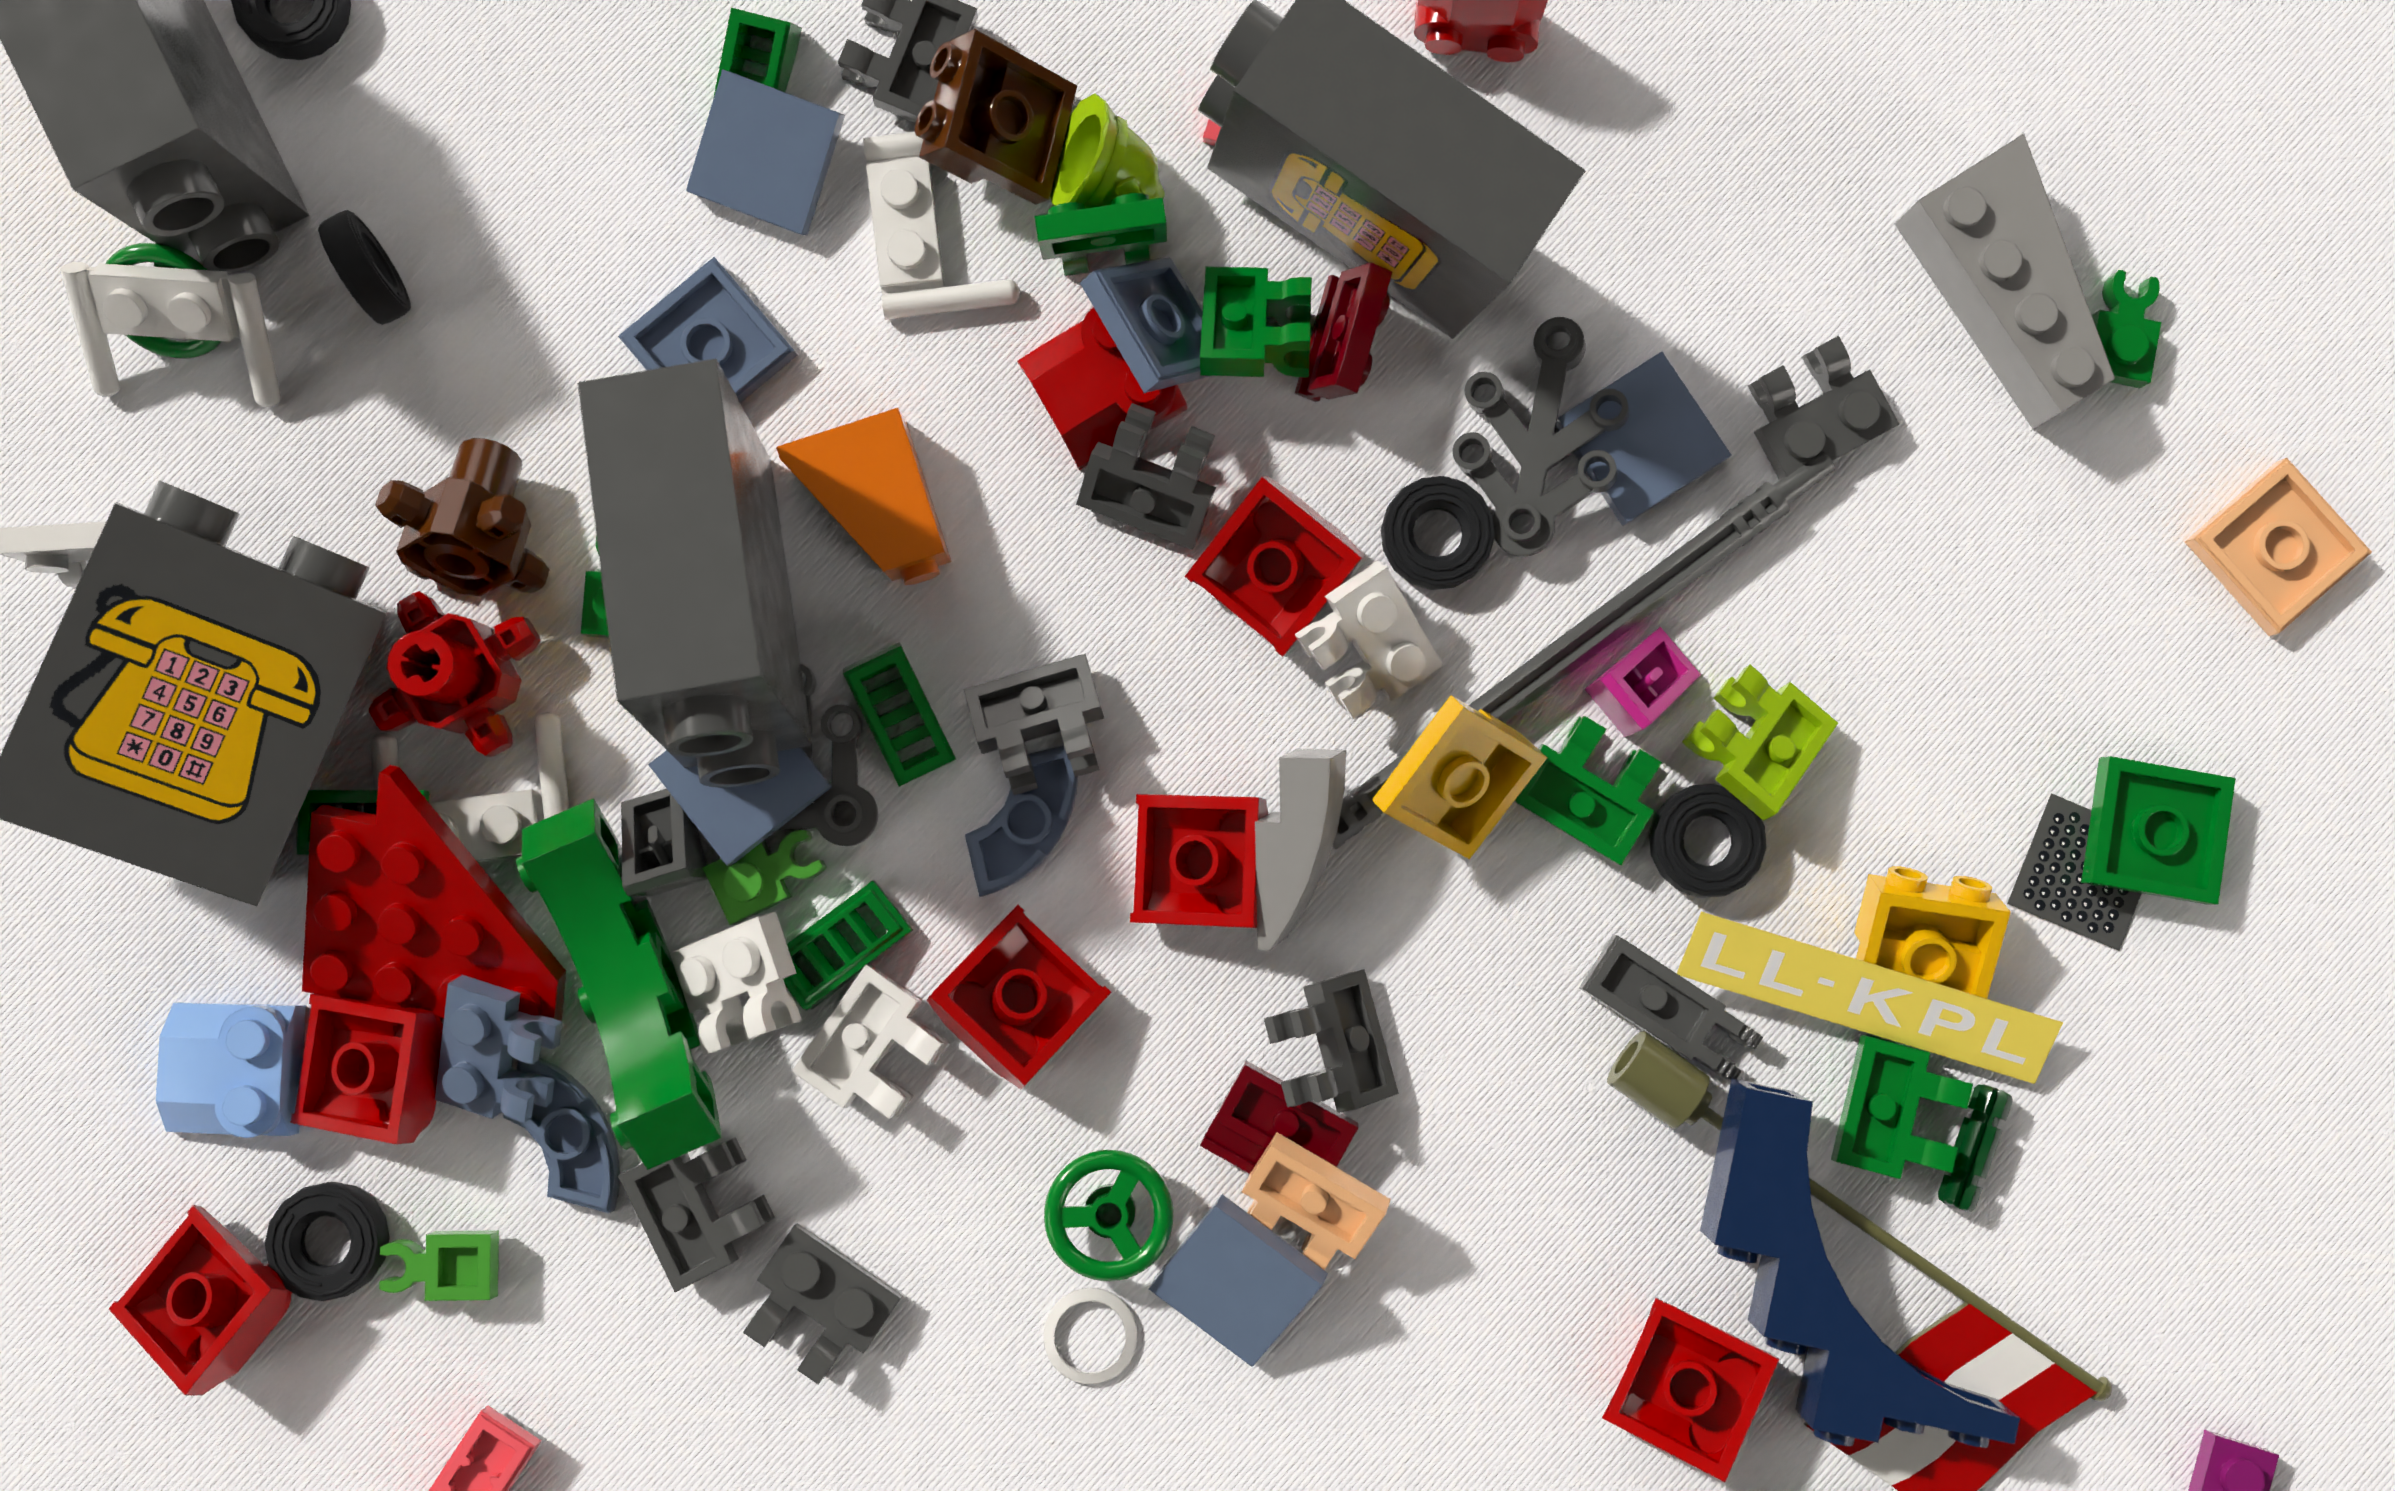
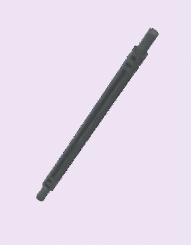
[1332,451,1835,850]

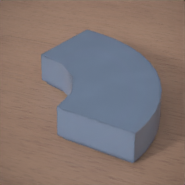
[965,745,1078,897]
[503,1057,620,1213]

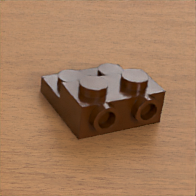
[915,29,1077,205]

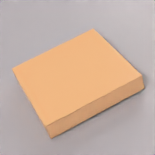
[2184,457,2372,636]

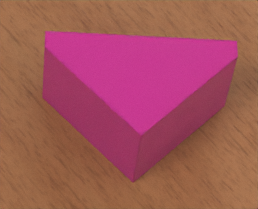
[1584,627,1701,737]

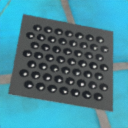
[2007,793,2142,951]

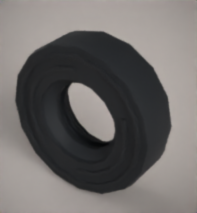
[231,0,351,60]
[318,210,411,325]
[1381,476,1495,590]
[1649,784,1767,898]
[265,1181,390,1301]

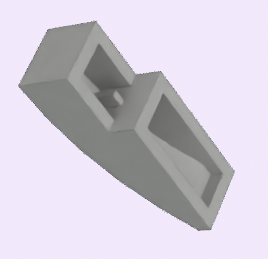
[1255,749,1347,951]

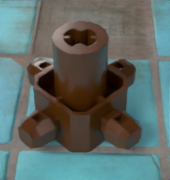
[375,438,550,597]

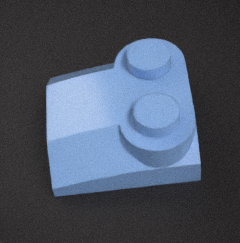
[156,1002,306,1138]

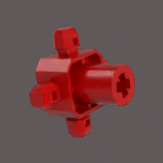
[368,591,541,757]

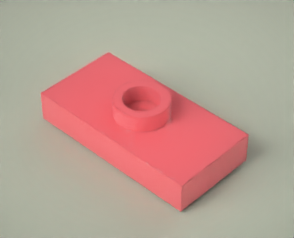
[429,1405,542,1491]

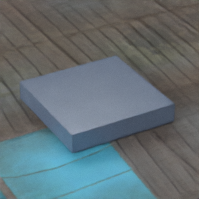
[686,69,845,235]
[618,257,798,403]
[1080,257,1210,393]
[1556,351,1732,526]
[648,748,832,867]
[1148,1194,1328,1367]

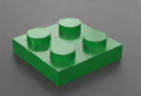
[2081,756,2236,905]

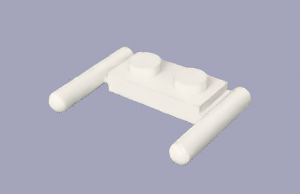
[863,132,1020,320]
[60,262,281,407]
[370,712,570,862]

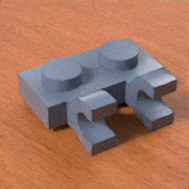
[435,975,563,1123]

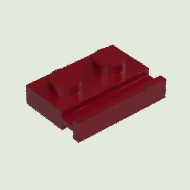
[1294,262,1392,402]
[1200,1060,1359,1174]

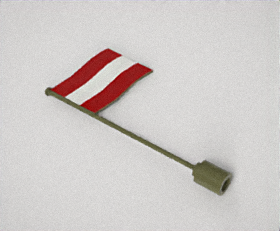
[1607,1031,2112,1491]

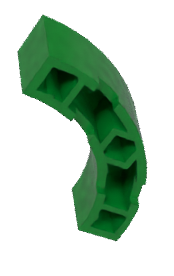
[516,798,722,1170]

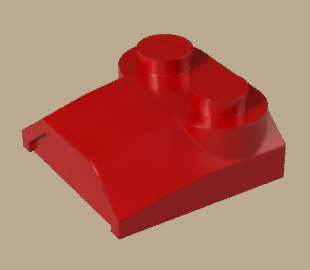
[1414,0,1548,63]
[1017,307,1187,470]
[1184,476,1365,657]
[1130,794,1269,928]
[927,904,1111,1089]
[290,994,443,1145]
[109,1205,292,1396]
[1602,1298,1780,1482]

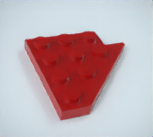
[302,765,566,1021]

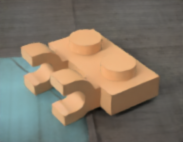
[1242,1132,1391,1270]

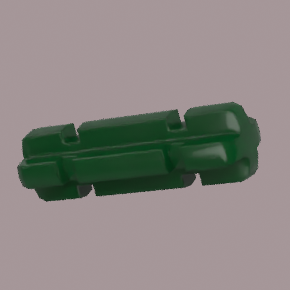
[1938,1084,2013,1212]

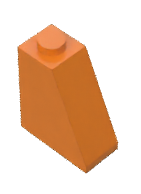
[776,408,952,585]

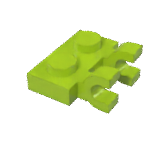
[1681,664,1838,821]

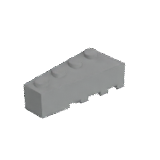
[1895,134,2115,429]

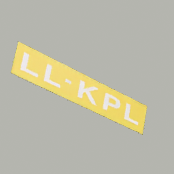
[1677,911,2063,1084]

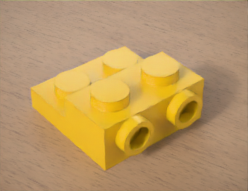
[1372,695,1547,860]
[1854,866,2011,999]

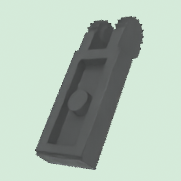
[1579,935,1763,1082]

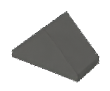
[621,788,707,897]

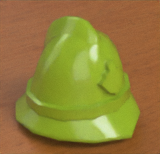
[1050,93,1165,208]

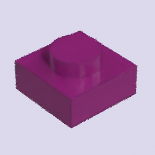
[2188,1429,2279,1491]

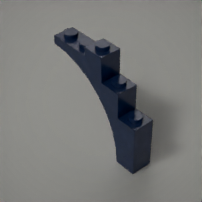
[1700,1078,2020,1448]

